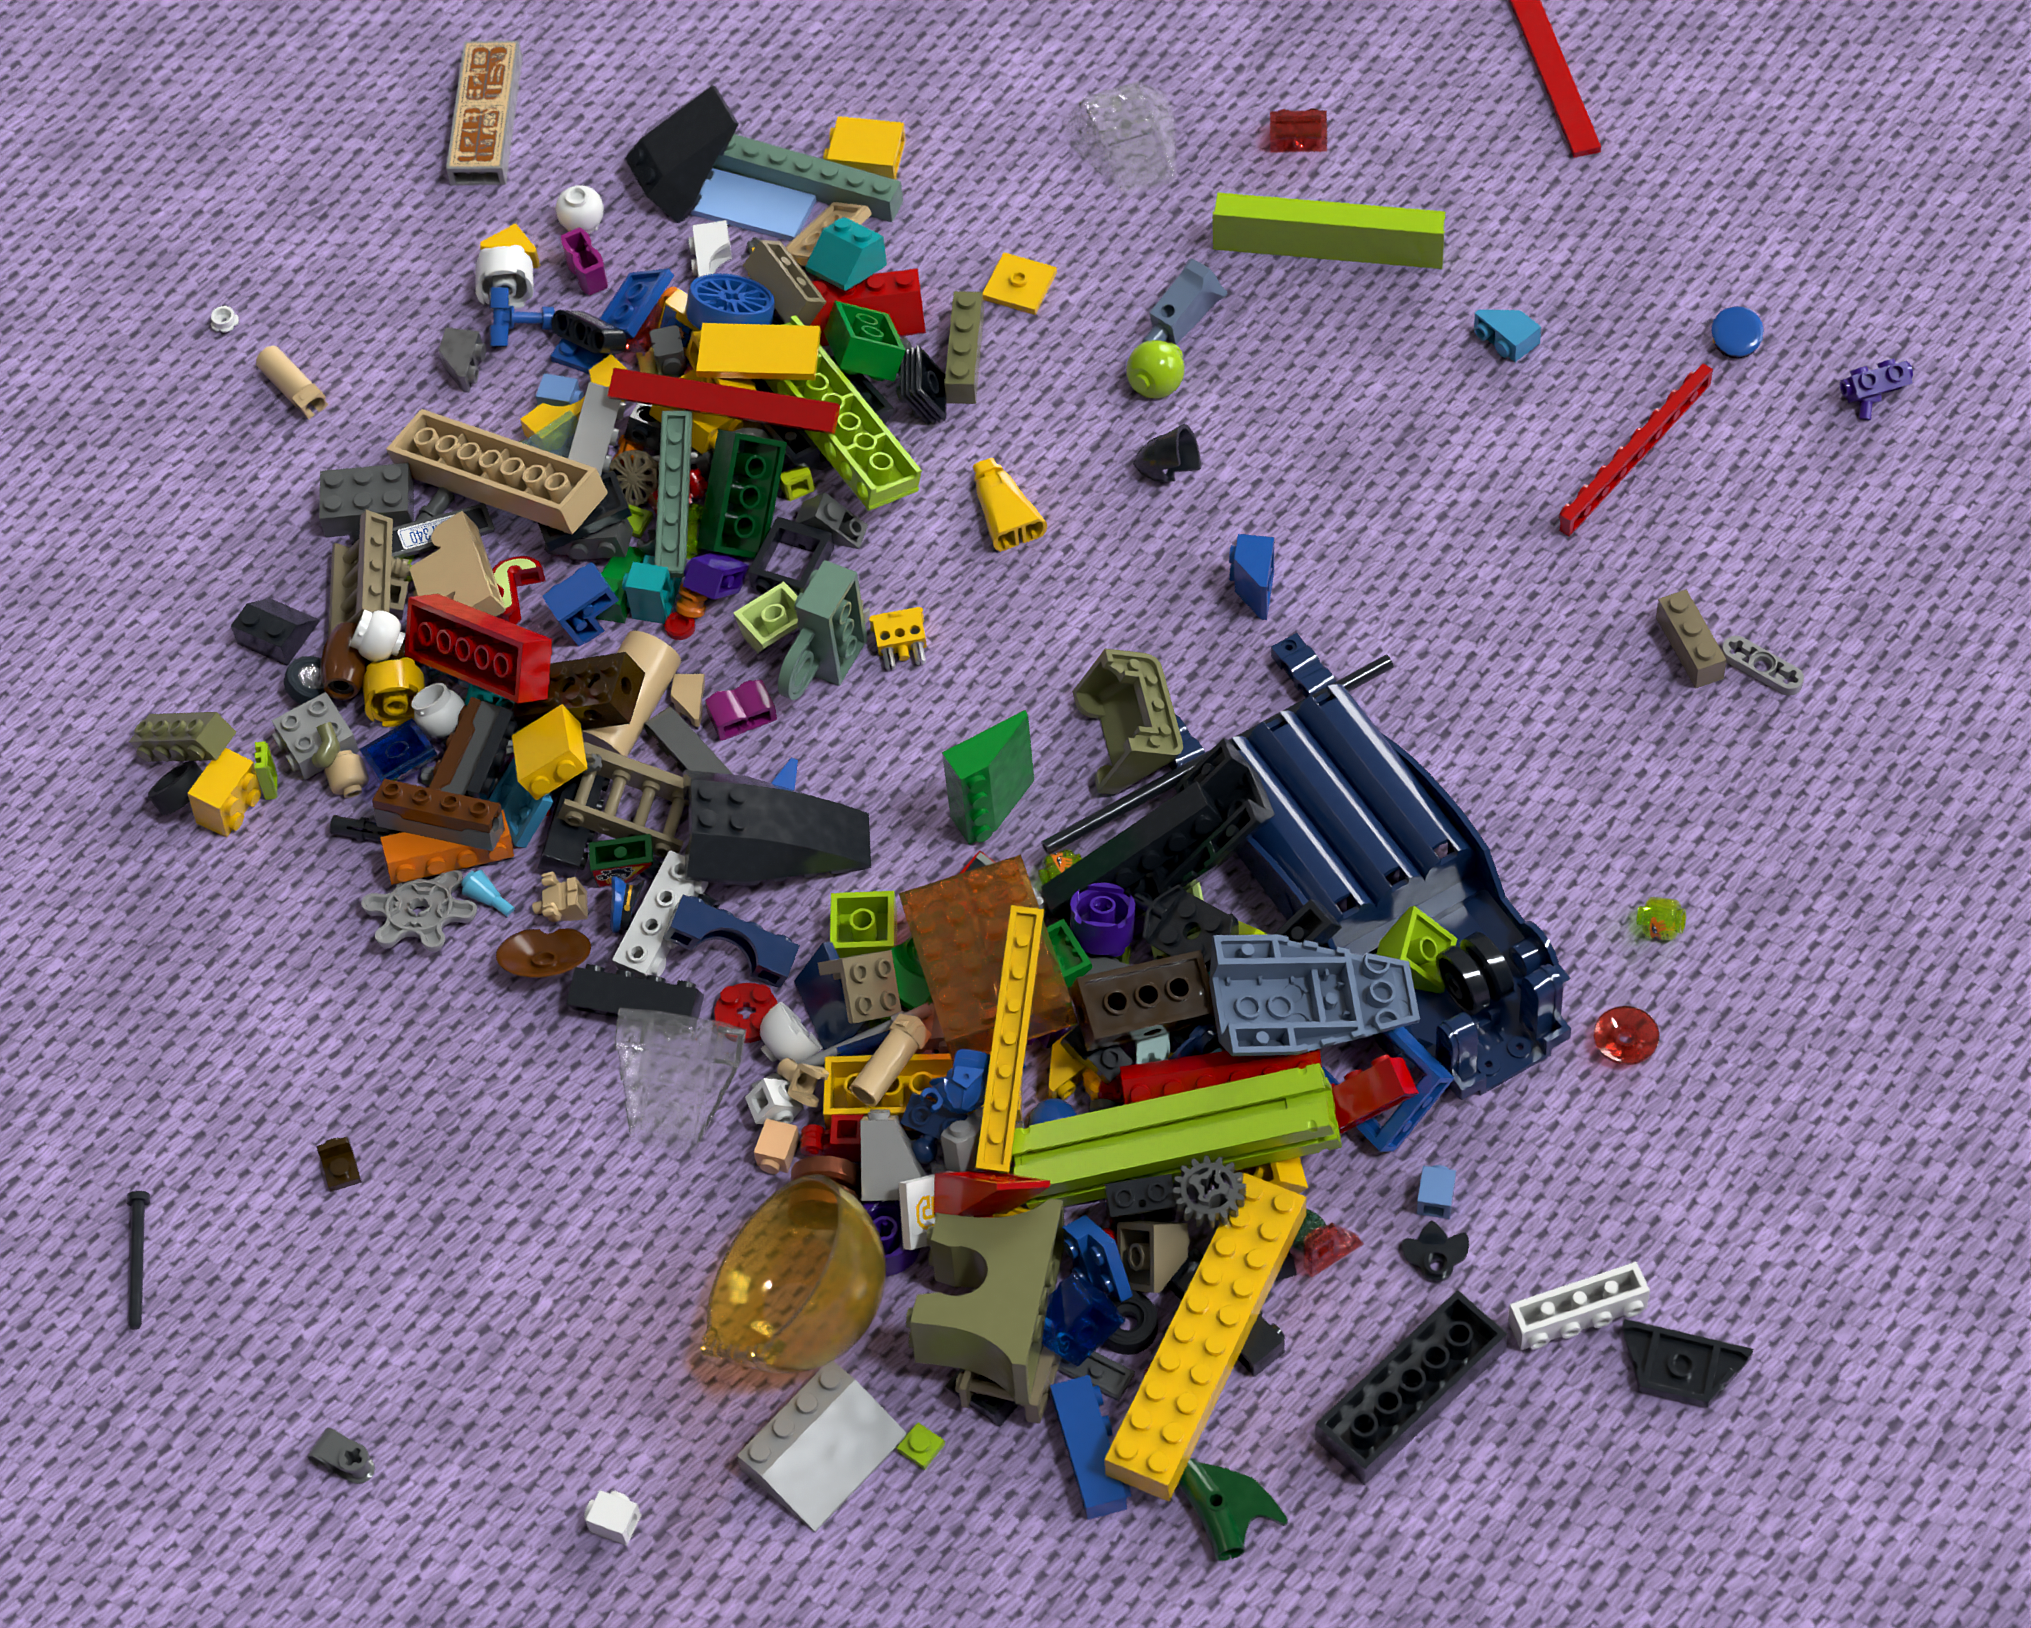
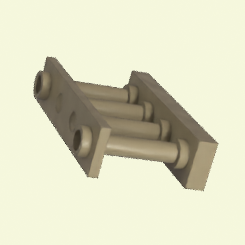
[328,510,393,636]
[557,742,689,858]
[956,1291,1078,1424]

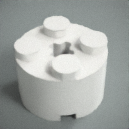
[475,245,534,309]

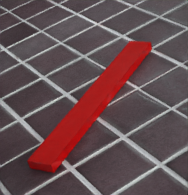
[1509,0,1601,158]
[607,368,841,435]

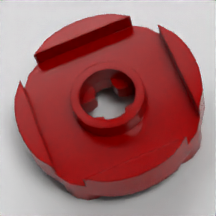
[714,983,778,1043]

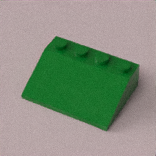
[942,710,1034,845]

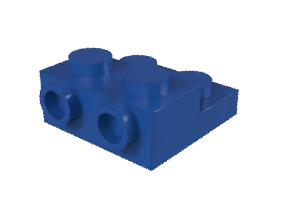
[1063,1215,1133,1302]

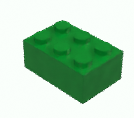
[824,301,906,381]

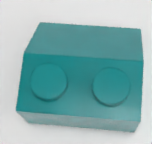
[805,217,887,291]

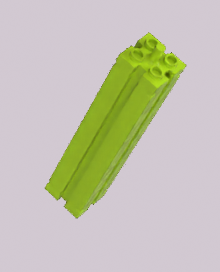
[1002,1063,1342,1210]

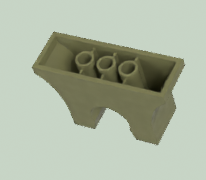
[906,1199,1065,1405]

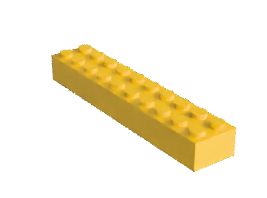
[1104,1173,1306,1502]

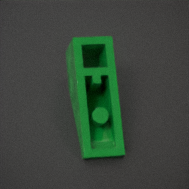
[596,546,645,624]

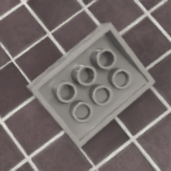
[737,1359,907,1532]

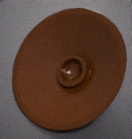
[496,928,591,978]

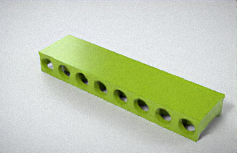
[1212,192,1446,269]
[764,315,922,511]

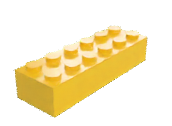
[823,1052,1023,1131]

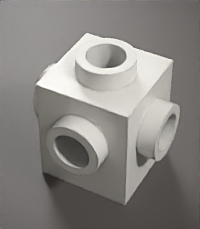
[745,1078,804,1124]

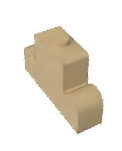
[410,511,506,617]

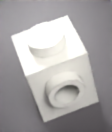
[584,1490,641,1546]

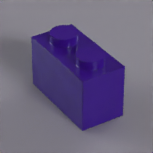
[683,552,749,600]

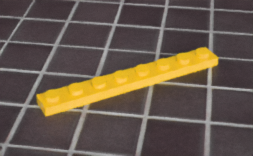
[976,905,1044,1173]

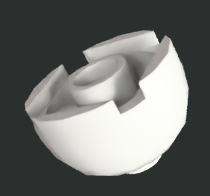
[760,1002,822,1063]

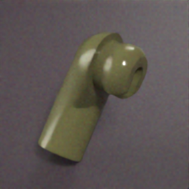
[312,722,340,768]

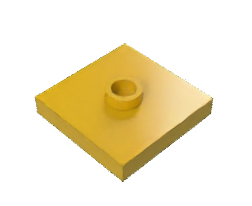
[983,252,1057,315]

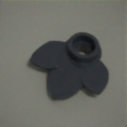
[1402,1220,1469,1282]

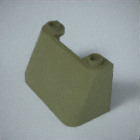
[1072,648,1183,794]

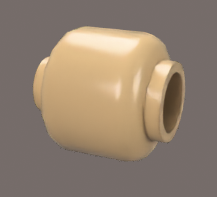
[324,750,369,798]

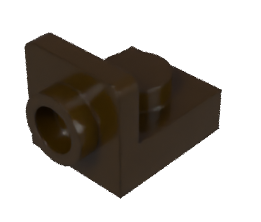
[316,1137,362,1192]

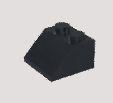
[231,598,320,666]

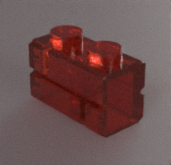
[1270,108,1327,153]

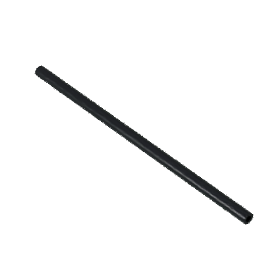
[1041,655,1394,855]

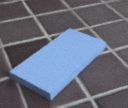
[691,168,817,241]

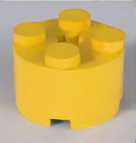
[363,657,425,727]

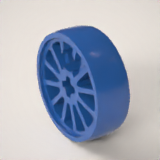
[686,273,775,330]

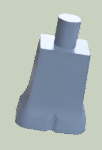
[1143,258,1228,345]

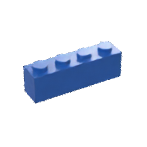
[1050,1375,1132,1520]

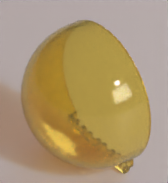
[701,1174,886,1374]

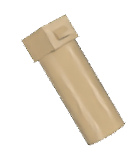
[256,346,328,419]
[850,1014,932,1106]

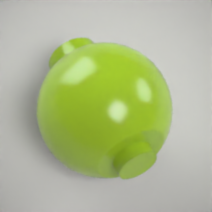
[1126,340,1185,399]

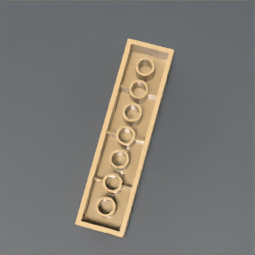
[386,409,608,535]

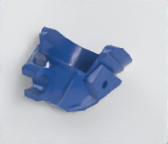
[919,1049,991,1114]

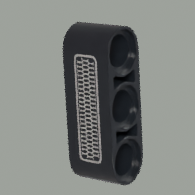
[551,310,627,354]

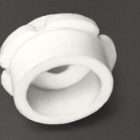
[211,306,239,333]

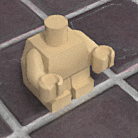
[532,872,588,922]

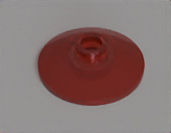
[1594,1006,1660,1065]

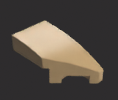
[671,674,705,727]

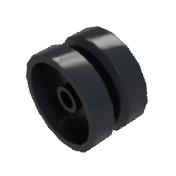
[1436,931,1514,1016]

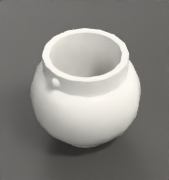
[556,186,604,234]
[350,609,405,662]
[411,683,465,739]

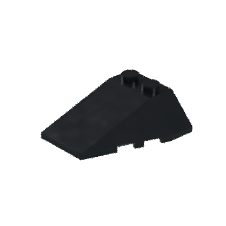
[624,85,739,223]

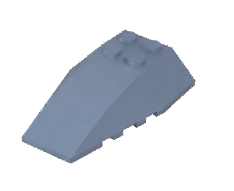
[1209,934,1420,1056]

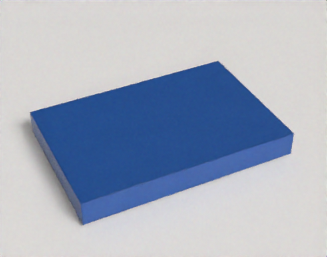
[599,268,674,339]

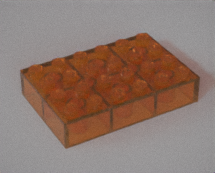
[898,854,1078,1063]

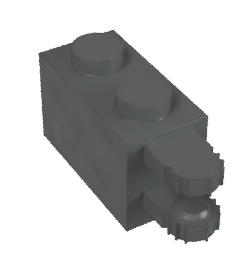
[544,518,633,560]

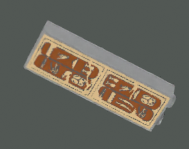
[446,41,523,185]

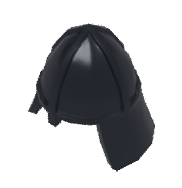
[1133,424,1201,483]

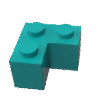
[622,555,683,624]

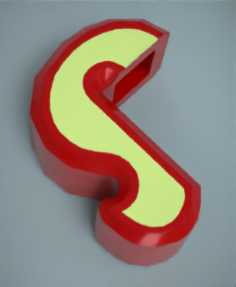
[492,556,546,625]

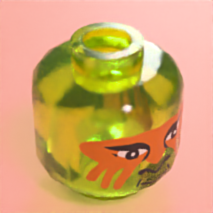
[1038,849,1082,885]
[1637,897,1686,940]

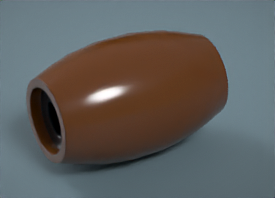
[320,622,371,700]

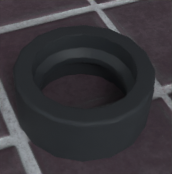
[148,761,203,815]

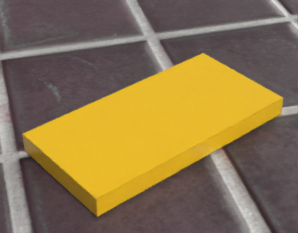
[696,323,821,380]

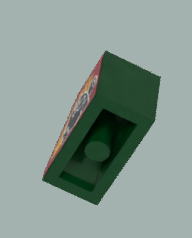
[589,834,654,887]

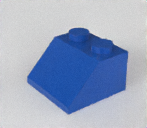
[1229,534,1275,620]

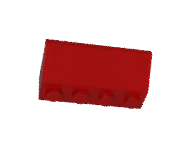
[809,268,926,346]

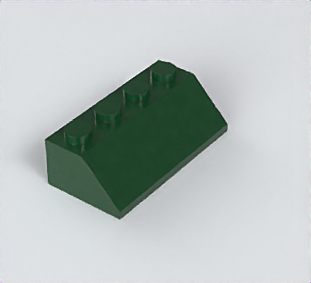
[696,429,787,558]

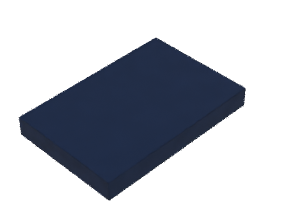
[794,942,865,1050]

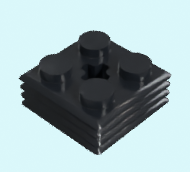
[896,345,946,426]

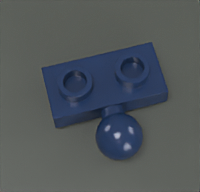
[900,1092,969,1163]

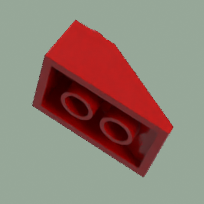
[934,1170,1050,1218]

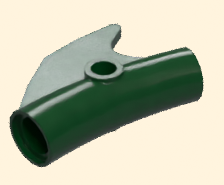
[1177,1458,1288,1561]

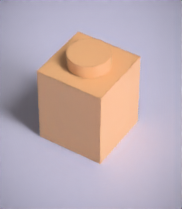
[754,1118,800,1174]

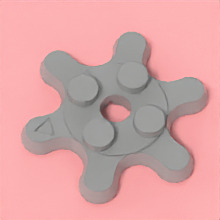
[361,870,477,952]

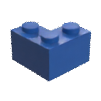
[542,562,619,646]

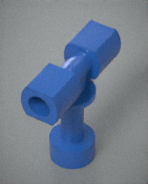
[489,287,555,346]

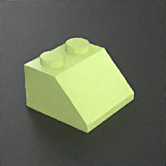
[733,582,798,653]

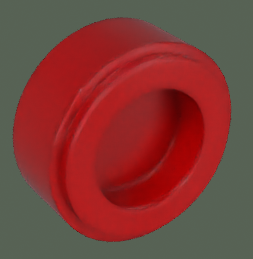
[665,611,696,640]

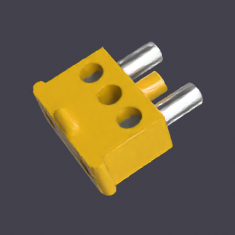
[869,607,927,671]

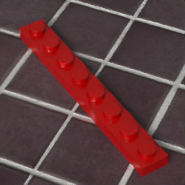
[1559,363,1713,537]

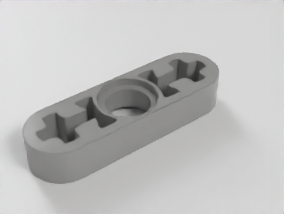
[1722,636,1804,696]

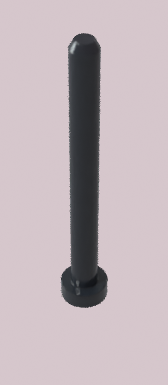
[127,1191,150,1330]

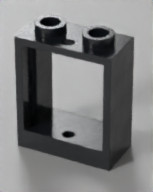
[748,516,834,596]
[1104,1174,1177,1231]

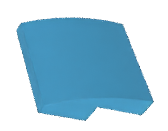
[488,757,553,848]

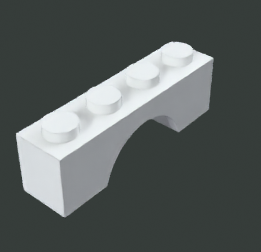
[688,220,732,277]

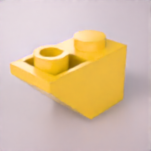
[1048,1028,1088,1100]

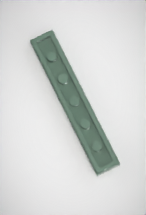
[655,411,693,578]

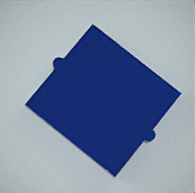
[835,1030,891,1056]

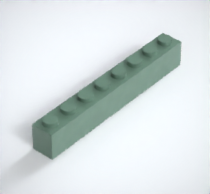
[712,134,903,222]

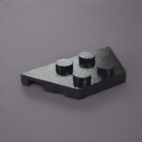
[1622,1318,1753,1408]

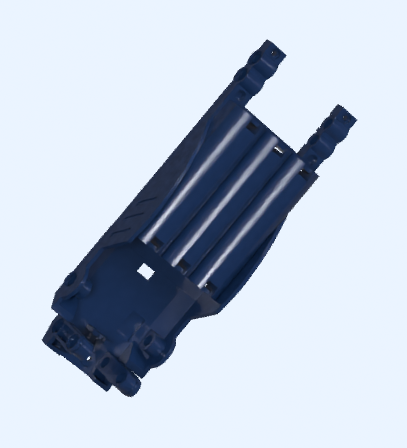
[1168,633,1571,1100]

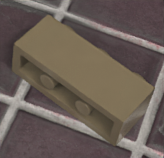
[743,240,826,326]
[1656,589,1727,689]

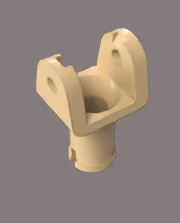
[777,1058,829,1107]

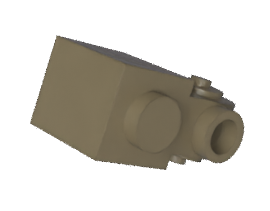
[389,556,411,620]

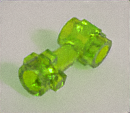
[686,504,704,559]

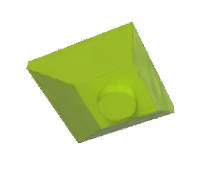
[1376,906,1457,993]

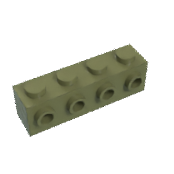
[129,712,236,762]

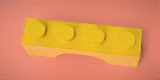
[520,354,628,452]

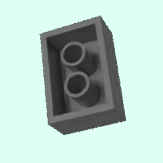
[319,463,414,538]

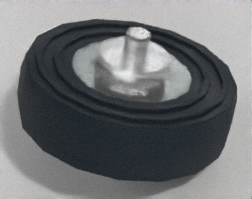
[284,656,333,705]

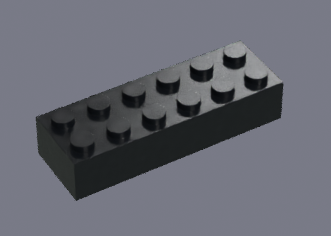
[1315,1290,1508,1485]

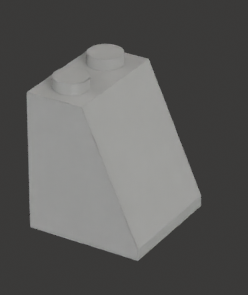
[860,1109,926,1201]

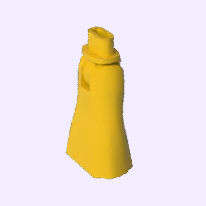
[972,458,1048,552]

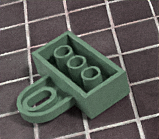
[778,560,868,700]

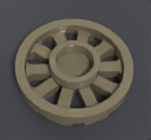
[608,450,659,506]

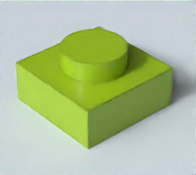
[897,1422,945,1470]

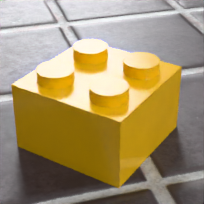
[188,748,261,837]

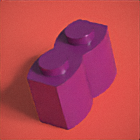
[561,227,608,296]
[705,680,777,740]

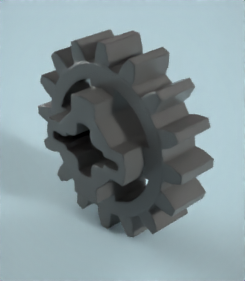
[1173,1155,1246,1228]

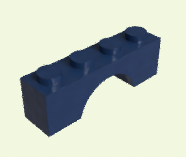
[663,894,800,988]

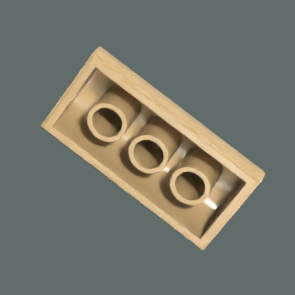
[582,631,681,757]

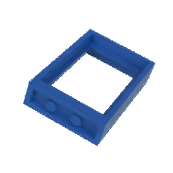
[1322,1027,1454,1152]

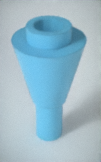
[461,870,515,917]

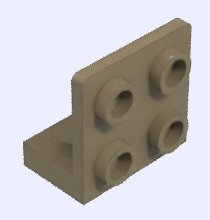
[818,950,901,1024]

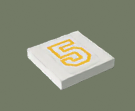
[899,1171,953,1250]

